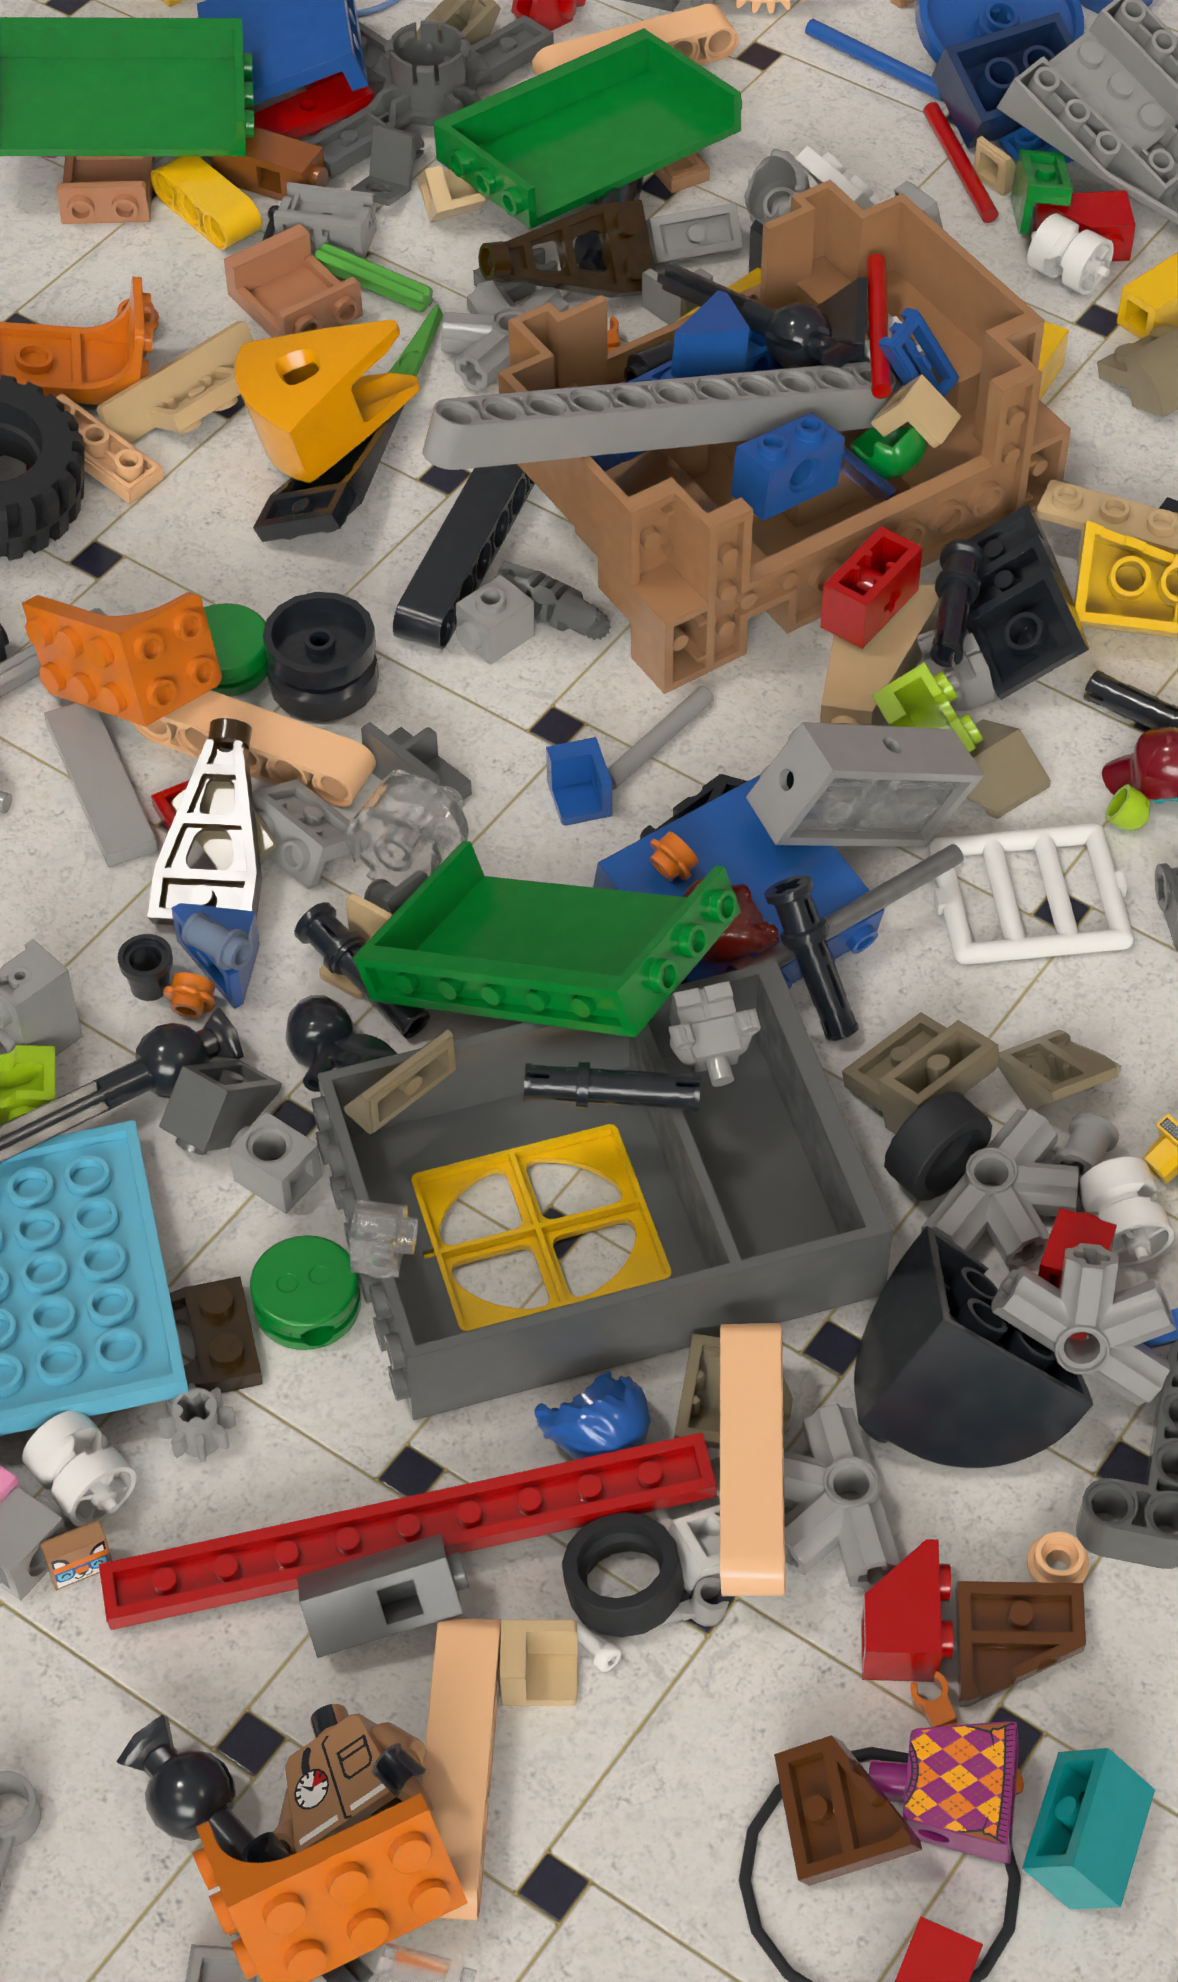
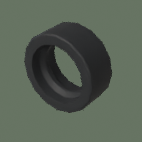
[884,1091,993,1201]
[562,1512,684,1638]

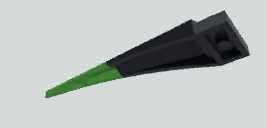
[253,305,443,542]

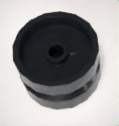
[263,592,379,721]

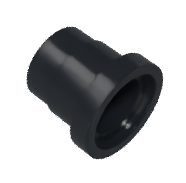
[117,934,173,1001]

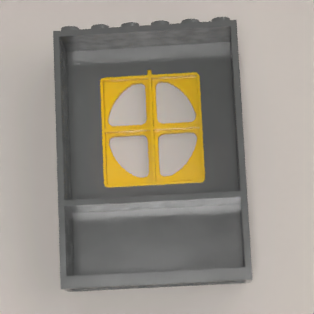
[311,961,893,1421]

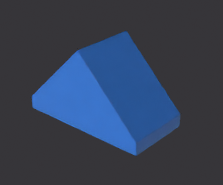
[671,290,750,378]
[171,903,260,1009]

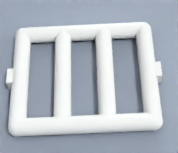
[929,823,1134,965]

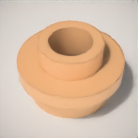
[1026,1531,1089,1583]

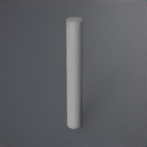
[608,686,714,790]

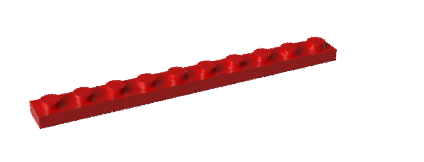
[99,1432,717,1630]

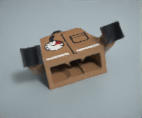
[242,1704,433,1863]

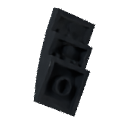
[967,504,1089,700]

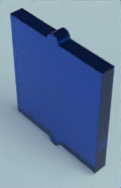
[840,446,897,501]

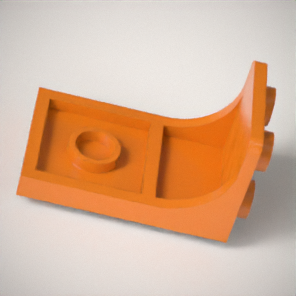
[0,276,153,405]
[22,592,222,727]
[192,1793,468,1982]

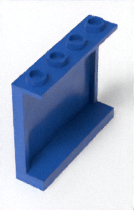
[197,0,369,105]
[593,775,885,989]

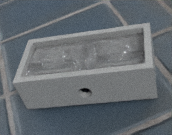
[746,722,984,847]

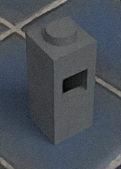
[297,1533,469,1658]

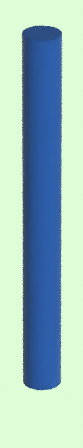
[805,19,944,101]

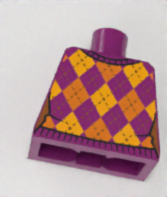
[869,1721,1020,1864]

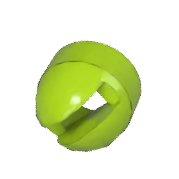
[1105,784,1150,831]

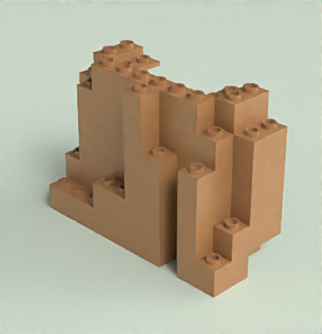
[498,180,1071,694]

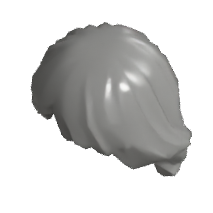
[744,149,810,224]

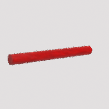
[923,102,999,223]
[867,254,891,399]

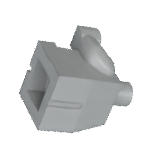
[917,630,996,711]
[668,981,761,1087]

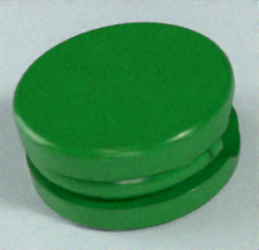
[204,603,268,696]
[250,1235,361,1350]

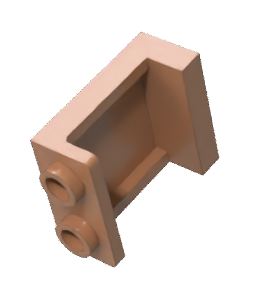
[56,156,155,224]
[224,224,363,338]

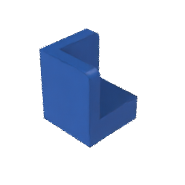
[546,737,612,826]

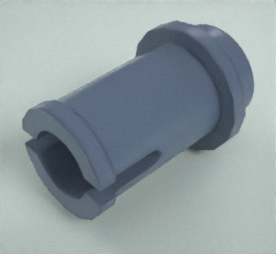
[181,912,253,970]

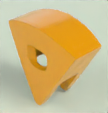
[234,320,421,483]

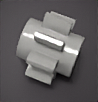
[158,1383,236,1462]

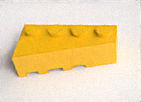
[1074,520,1178,638]

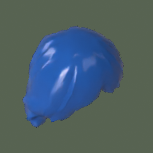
[534,1371,651,1460]

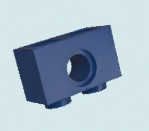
[730,412,845,521]

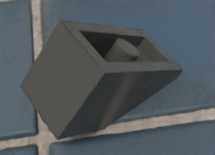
[159,1059,283,1155]

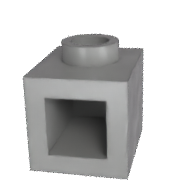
[456,575,535,665]

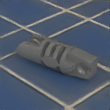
[494,561,611,640]

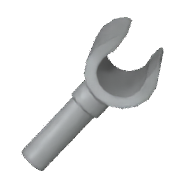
[656,1577,729,1628]

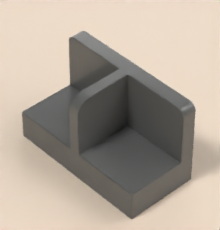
[361,722,472,822]

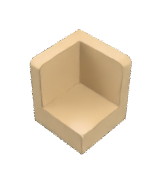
[417,165,487,222]
[871,374,961,448]
[500,1620,578,1706]

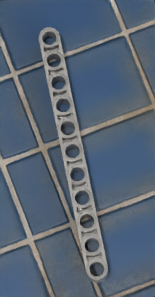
[422,362,896,470]

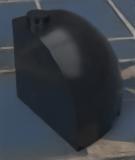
[854,1226,1094,1468]

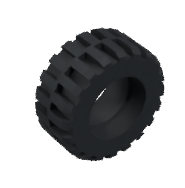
[0,375,84,561]

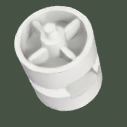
[1027,213,1114,295]
[1077,1157,1174,1266]
[22,1410,137,1526]

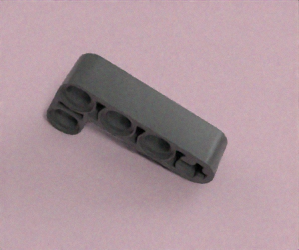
[1076,1340,1178,1569]

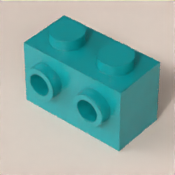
[1022,1748,1155,1909]

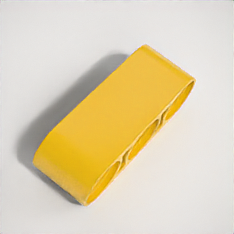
[151,156,262,250]

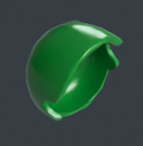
[849,423,929,480]

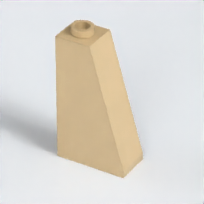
[820,584,940,726]

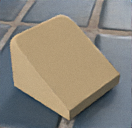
[974,136,1016,196]

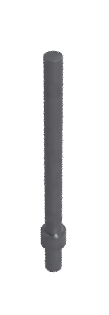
[726,844,964,973]

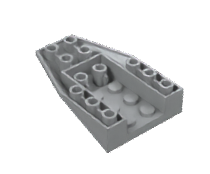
[997,0,1178,224]

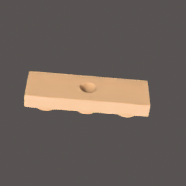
[56,393,164,504]

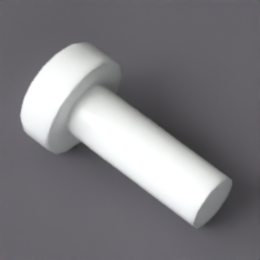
[577,1622,622,1672]

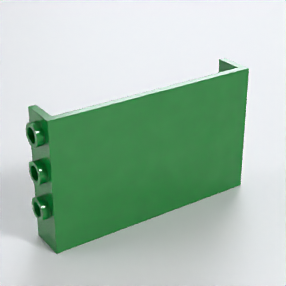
[0,17,254,156]
[433,28,742,229]
[353,841,741,1037]

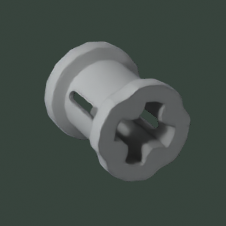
[1051,1112,1119,1182]

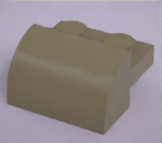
[1097,325,1178,417]
[842,1012,999,1133]

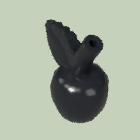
[285,995,397,1092]

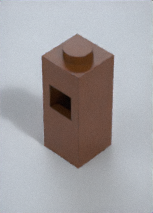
[211,127,328,201]

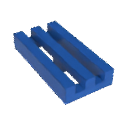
[878,308,960,397]

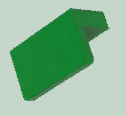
[1011,149,1073,235]

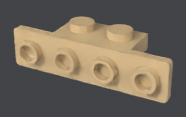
[97,321,254,443]
[1036,480,1178,566]

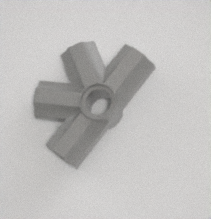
[441,280,569,392]
[921,1108,1079,1268]
[991,1243,1176,1406]
[784,1403,900,1591]

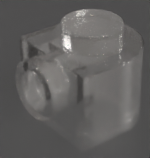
[349,1200,418,1278]

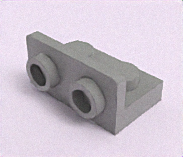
[252,779,367,888]

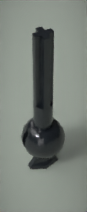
[657,262,858,369]
[0,1007,244,1163]
[116,1714,374,1982]

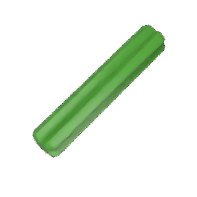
[314,243,433,312]

